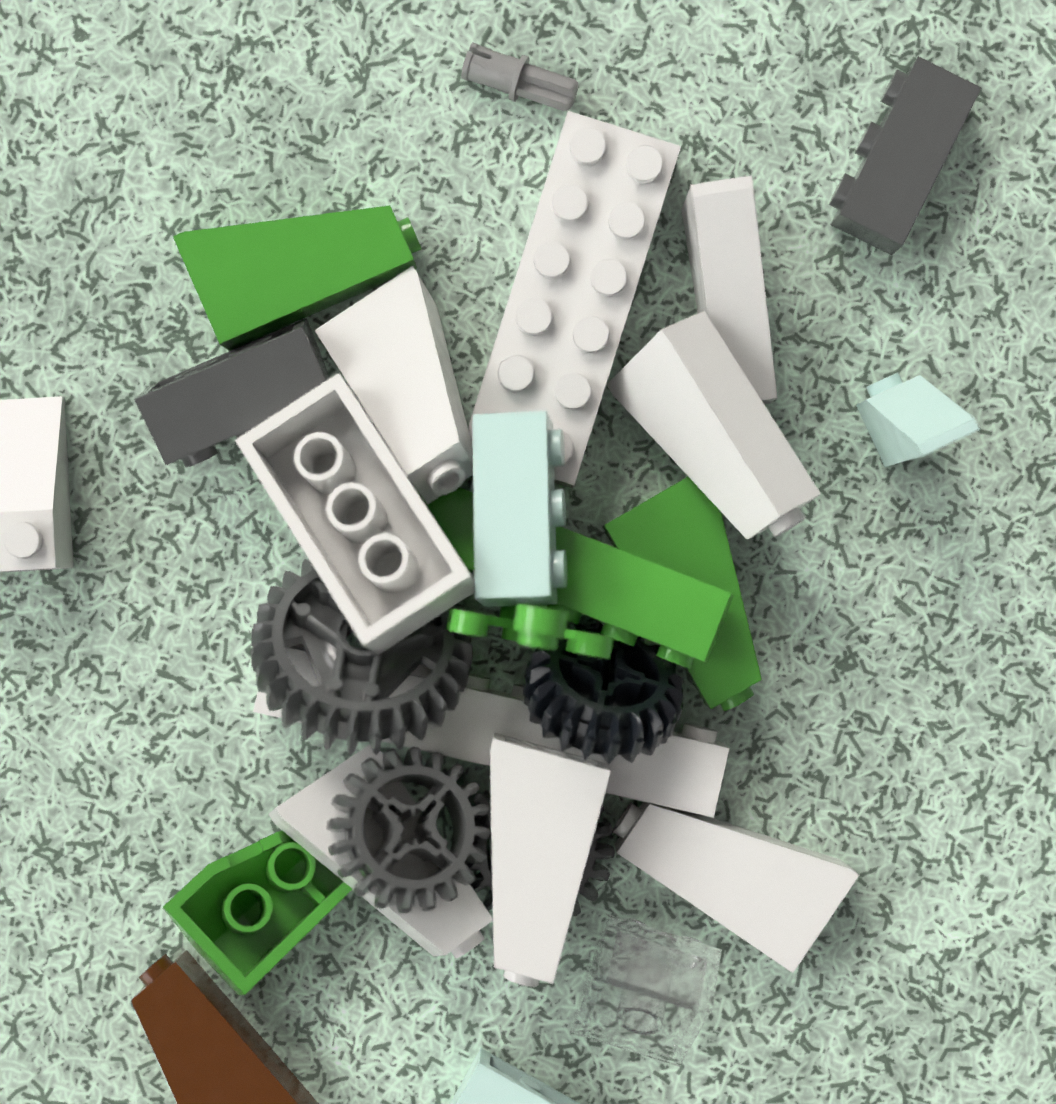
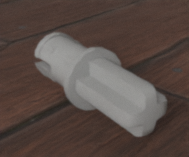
[461,42,578,111]

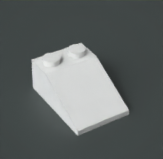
[0,397,74,572]

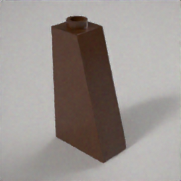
[131,950,319,1104]

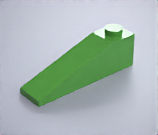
[162,830,352,996]

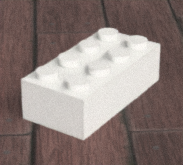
[235,373,475,655]

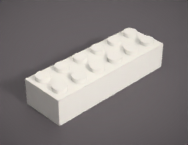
[468,111,681,489]

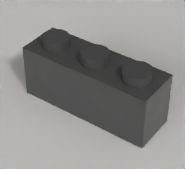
[829,56,981,255]

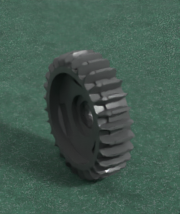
[251,559,473,755]

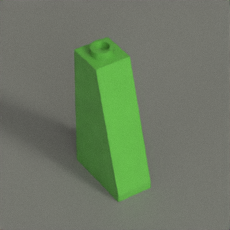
[173,205,422,351]
[602,477,762,711]

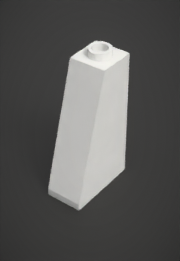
[681,175,777,404]
[315,266,473,504]
[607,311,821,540]
[490,733,611,987]
[268,745,493,959]
[613,802,859,973]

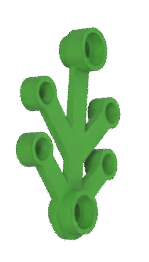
[446,604,614,659]

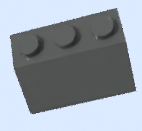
[134,318,330,468]

